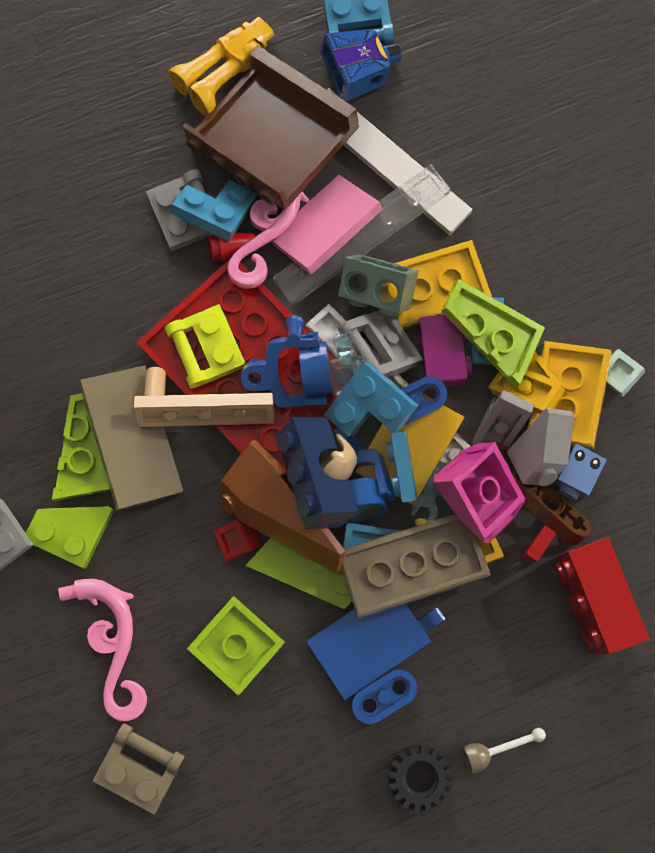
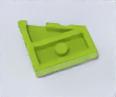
[26,506,114,569]

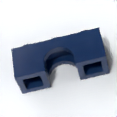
[276,418,359,529]

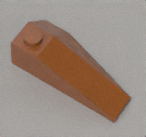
[220,440,345,573]

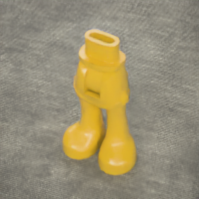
[167,17,275,116]

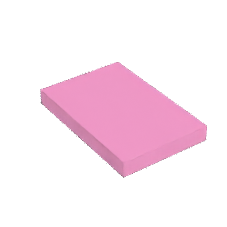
[271,175,383,275]

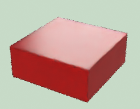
[521,526,556,564]

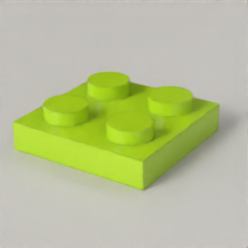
[187,596,285,696]

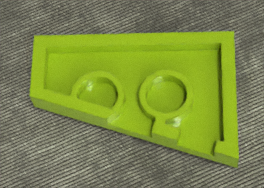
[441,279,545,387]
[52,393,111,501]
[245,538,352,610]

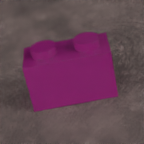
[418,315,472,389]

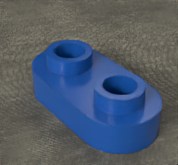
[400,377,448,426]
[352,669,417,724]

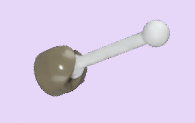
[462,728,546,774]

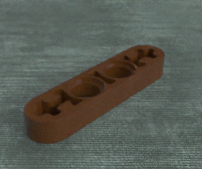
[495,442,591,545]

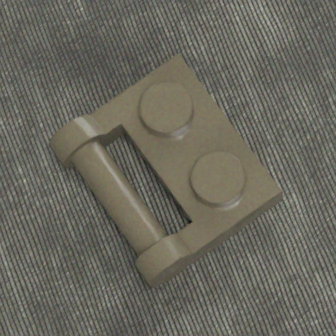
[93,723,185,815]

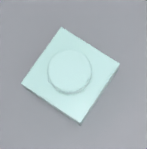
[606,349,645,397]

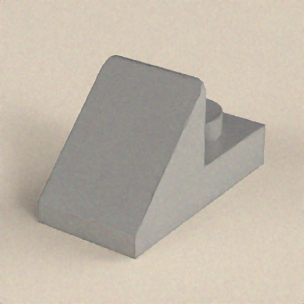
[472,390,534,448]

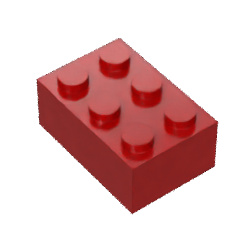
[555,537,650,654]

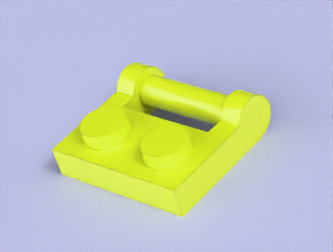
[164,304,246,389]

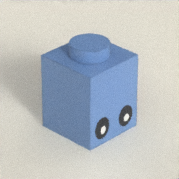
[552,444,607,501]

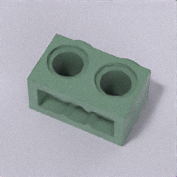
[338,254,419,316]

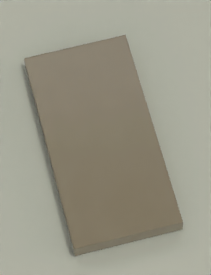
[79,365,184,511]
[341,514,491,619]

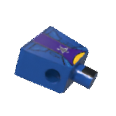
[321,29,402,102]

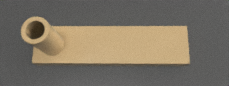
[134,367,274,427]

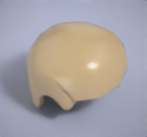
[320,434,357,480]

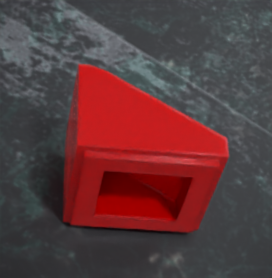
[214,519,264,562]

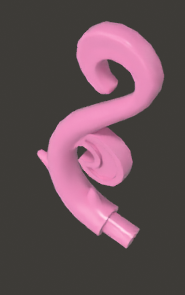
[227,191,309,289]
[58,578,147,721]

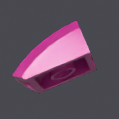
[434,442,525,543]

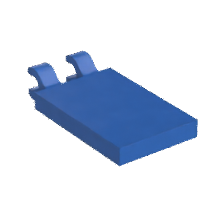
[306,604,446,700]

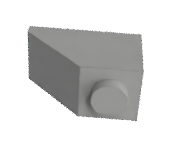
[507,408,574,486]

